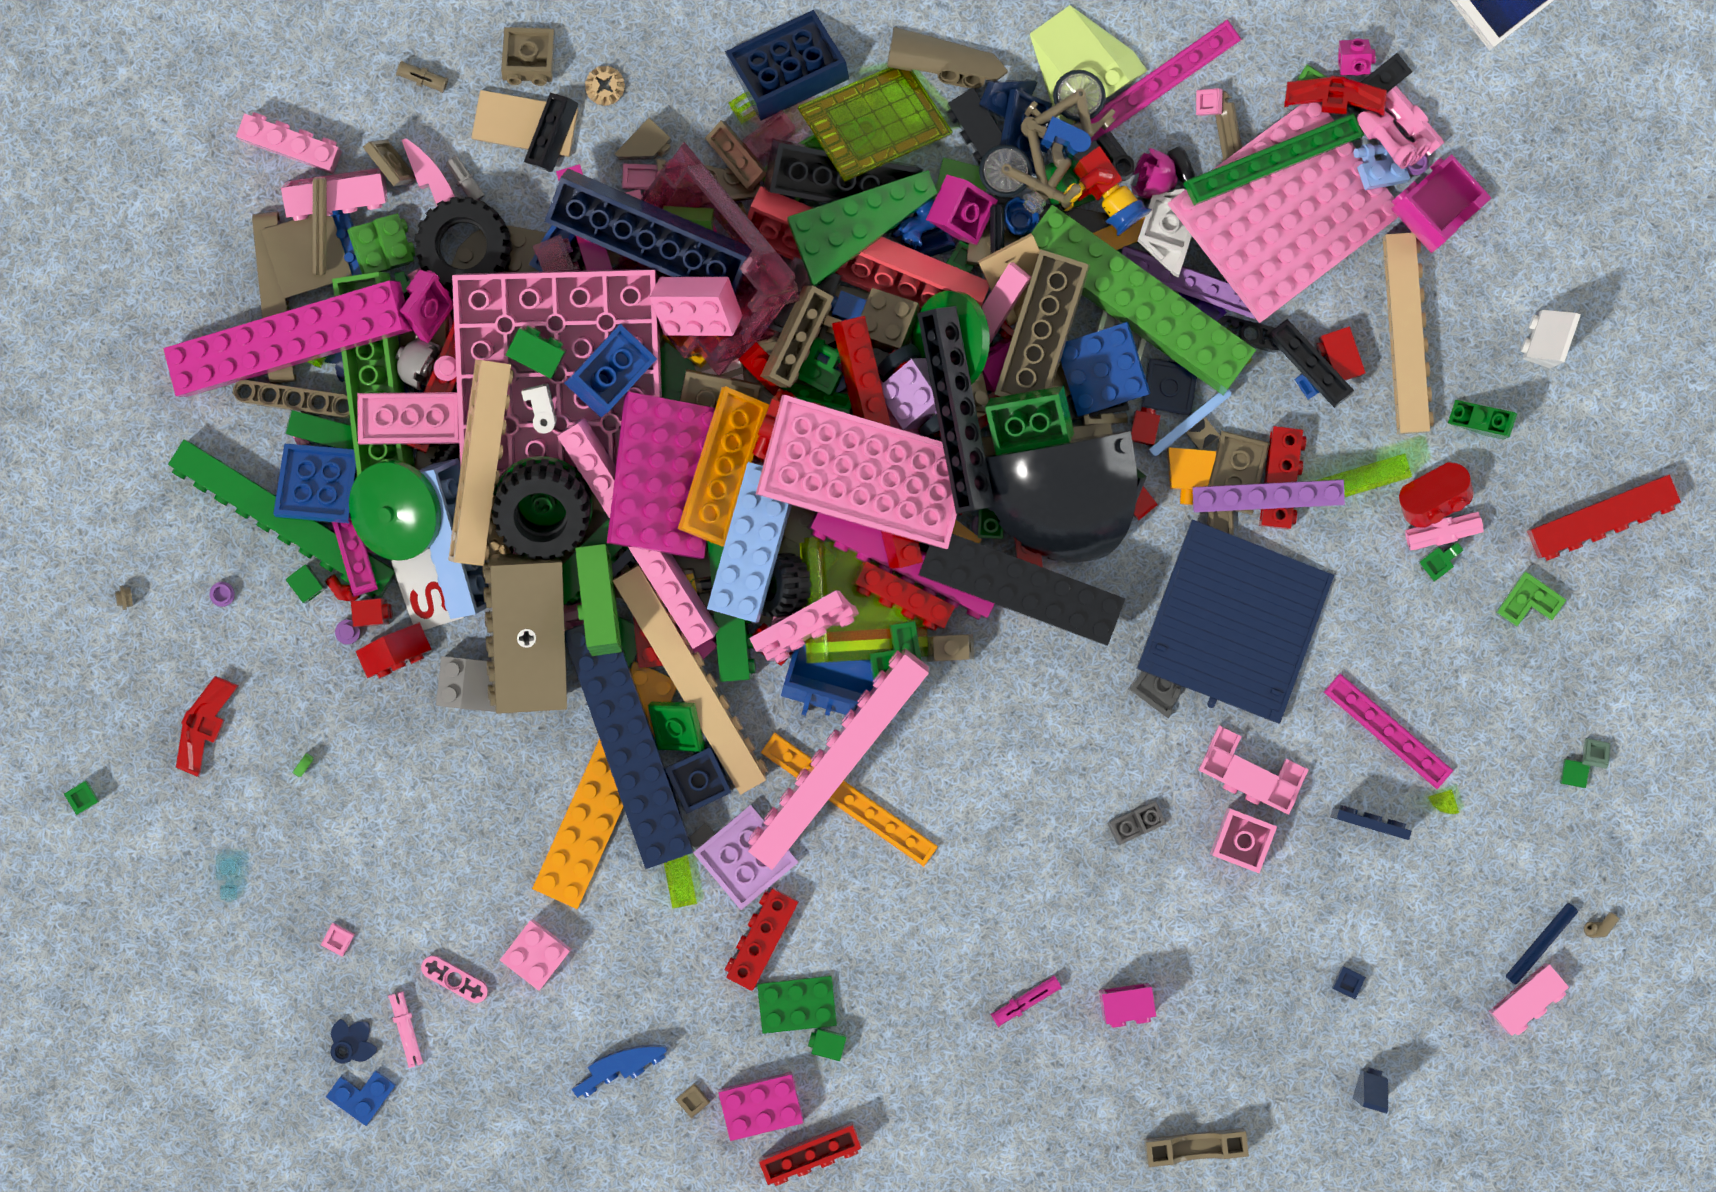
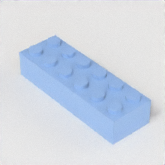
[419,458,488,619]
[707,462,792,623]

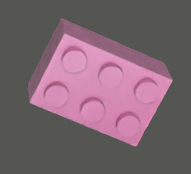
[650,277,743,336]

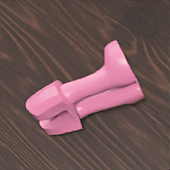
[1357,110,1431,169]

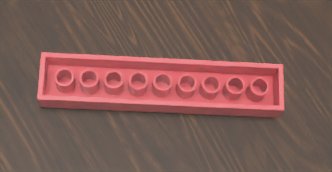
[741,186,989,308]

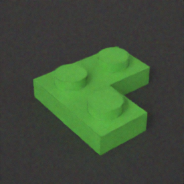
[1496,571,1566,627]

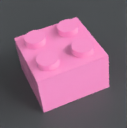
[1210,808,1277,873]
[500,919,572,991]

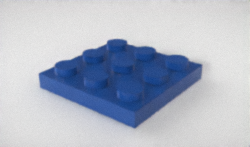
[1061,322,1150,417]
[273,443,357,523]

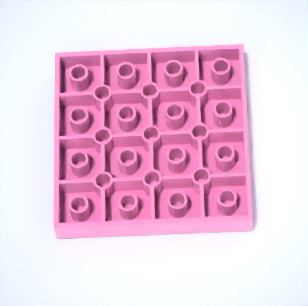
[452,269,662,476]

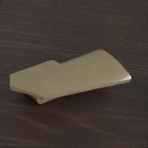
[887,27,1008,89]

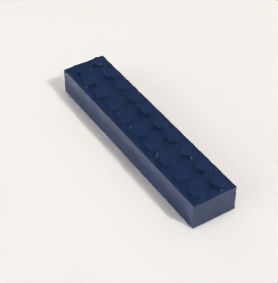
[564,625,694,869]

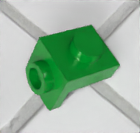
[946,241,974,273]

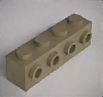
[761,285,834,388]

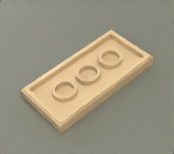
[471,90,578,157]

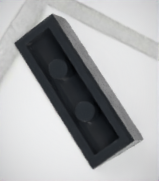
[524,92,578,172]

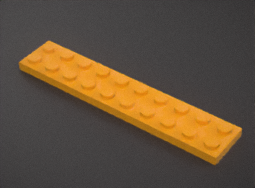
[532,661,677,909]

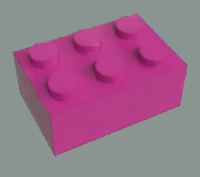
[718,1072,804,1141]

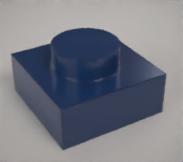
[1332,966,1366,999]

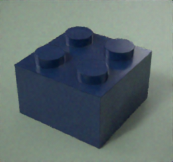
[665,746,733,814]

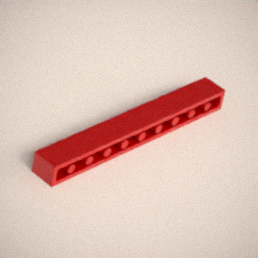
[832,316,923,568]

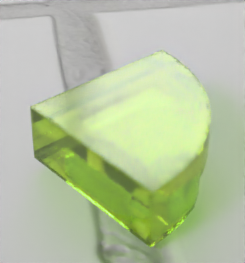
[1427,789,1459,814]

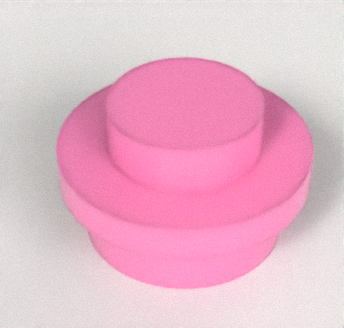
[434,356,456,381]

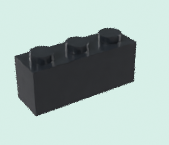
[946,87,1002,168]

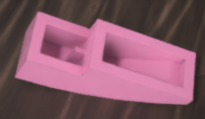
[402,139,455,205]

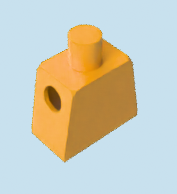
[1167,447,1216,505]

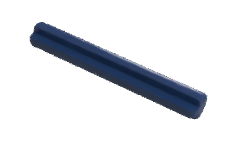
[1506,903,1578,985]

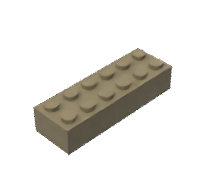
[995,249,1091,396]

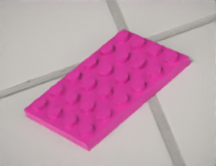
[607,392,715,559]

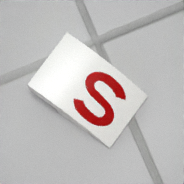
[391,549,464,631]

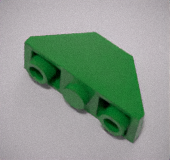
[1448,400,1517,440]

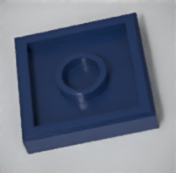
[1141,358,1197,416]

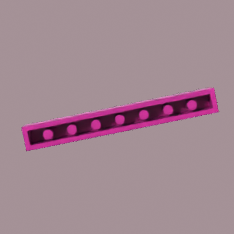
[808,512,994,620]

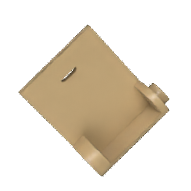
[978,233,1040,326]

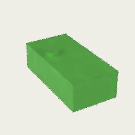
[575,544,622,656]

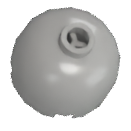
[395,339,442,391]

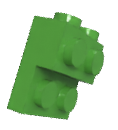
[347,213,415,274]

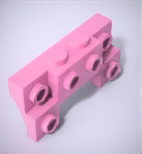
[749,590,859,663]
[1198,725,1309,815]

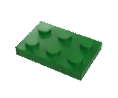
[757,975,837,1034]

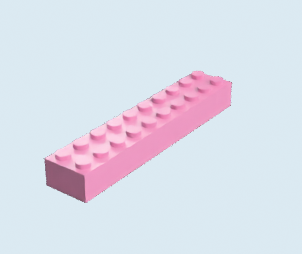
[748,648,929,870]

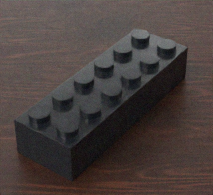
[763,139,923,218]

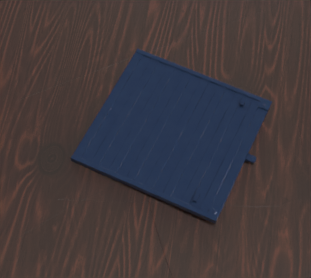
[1136,519,1334,724]

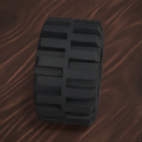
[761,553,811,617]

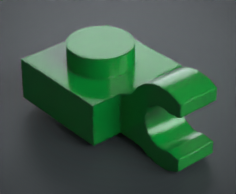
[1418,542,1463,582]

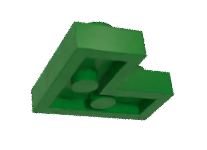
[869,621,922,679]

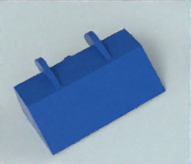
[781,641,874,716]

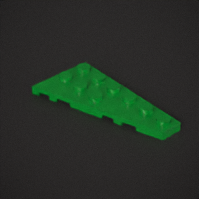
[787,170,937,287]

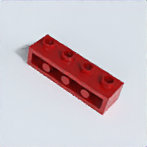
[1259,426,1307,530]
[851,561,955,631]
[724,887,799,992]
[759,1122,862,1186]

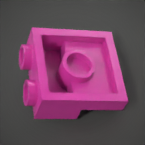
[400,270,454,343]

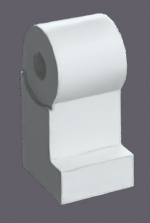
[521,383,557,434]

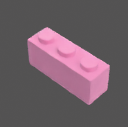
[1489,963,1569,1036]

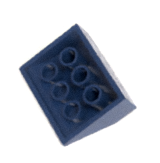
[725,10,849,121]

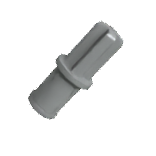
[446,156,485,201]

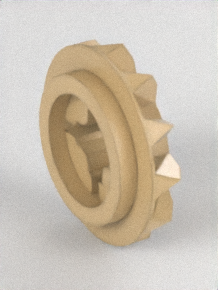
[585,66,625,106]

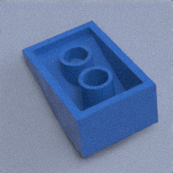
[564,324,657,418]

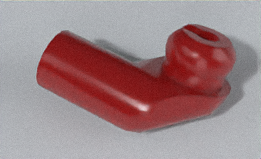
[325,574,360,602]

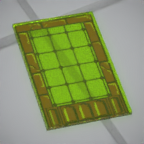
[797,67,953,181]

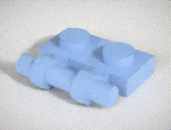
[1353,142,1410,190]

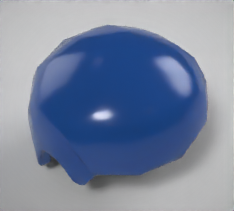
[1004,196,1040,236]

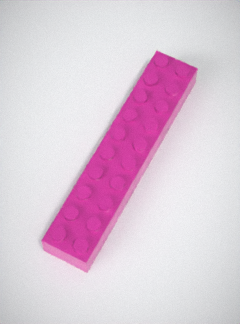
[163,280,413,397]

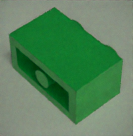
[506,325,567,379]

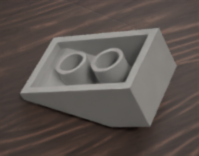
[436,656,513,714]

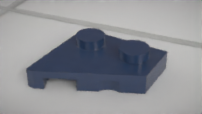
[979,79,1038,119]

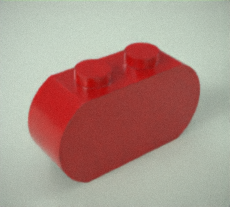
[1399,462,1474,528]

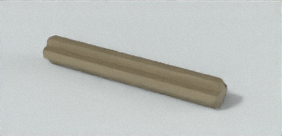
[313,177,327,275]

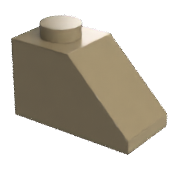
[615,118,672,160]

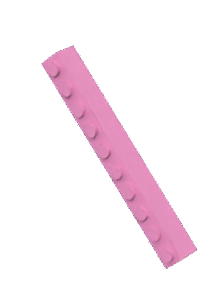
[557,417,719,649]

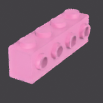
[236,112,342,174]

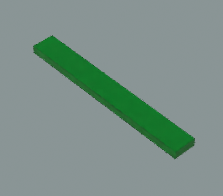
[1183,113,1364,206]

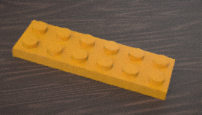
[678,386,769,546]

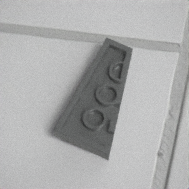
[1128,671,1181,719]

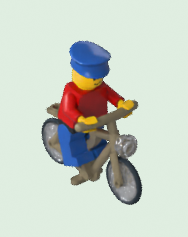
[979,70,1152,236]

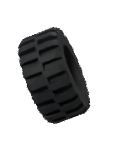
[414,197,512,293]
[492,458,591,560]

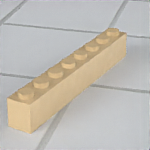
[1382,233,1434,435]
[448,359,513,566]

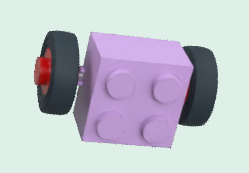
[878,344,941,440]

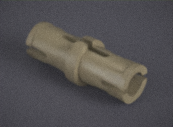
[396,61,448,93]

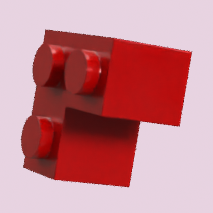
[355,622,432,679]

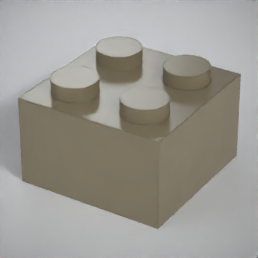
[861,288,921,353]

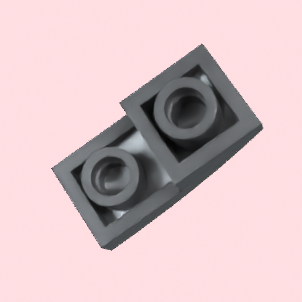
[1107,801,1166,845]

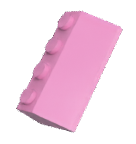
[281,168,388,221]

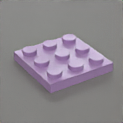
[693,805,798,910]

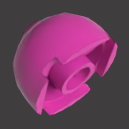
[1131,148,1178,200]

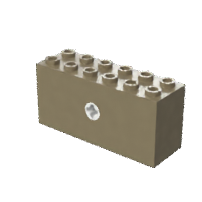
[483,553,567,714]

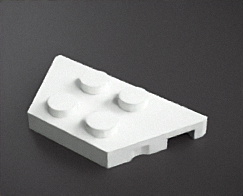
[1138,189,1192,277]

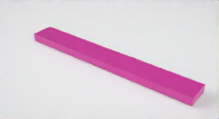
[1090,19,1242,142]

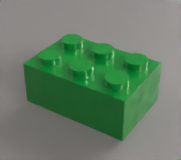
[985,386,1074,455]

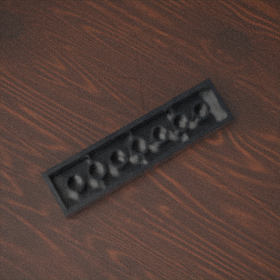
[918,534,1126,646]

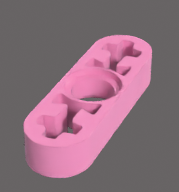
[421,955,488,1003]

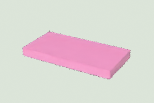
[357,392,459,445]

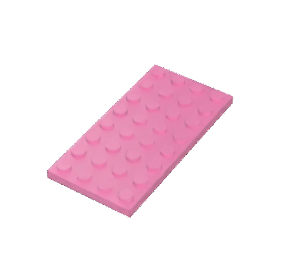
[756,395,957,549]

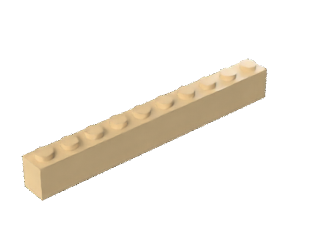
[613,564,768,795]

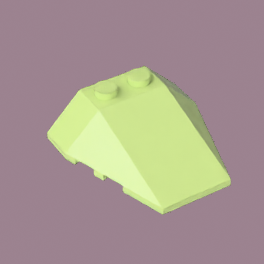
[1030,5,1147,125]

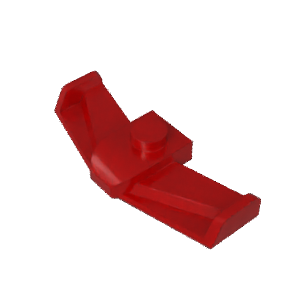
[1284,76,1387,116]
[175,676,239,777]

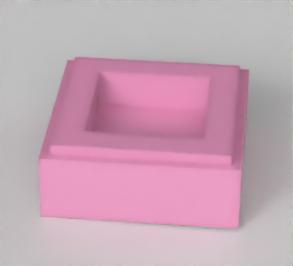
[1196,88,1223,116]
[321,923,355,957]

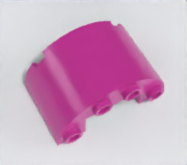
[1391,154,1491,253]

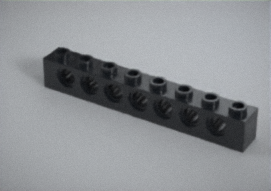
[917,306,995,514]

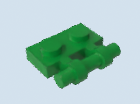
[798,337,844,396]

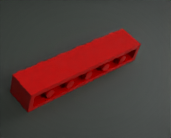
[1527,474,1681,561]

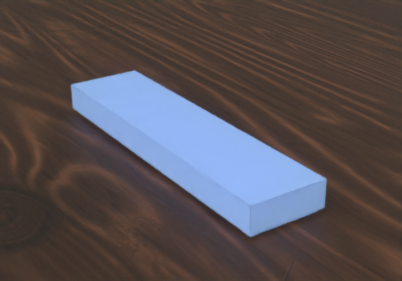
[1148,389,1231,458]

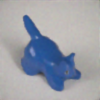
[892,199,937,249]

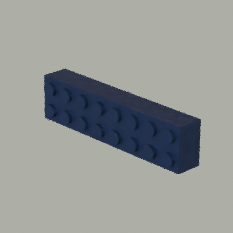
[544,169,754,295]

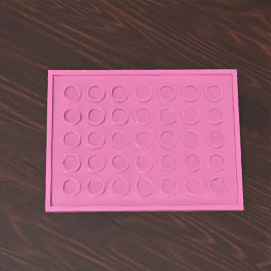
[1168,102,1398,323]

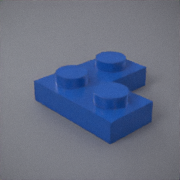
[326,1071,396,1126]

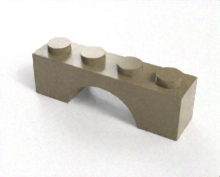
[1144,1128,1249,1167]

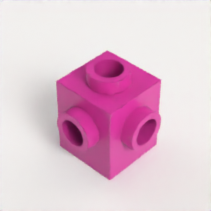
[1338,38,1376,76]

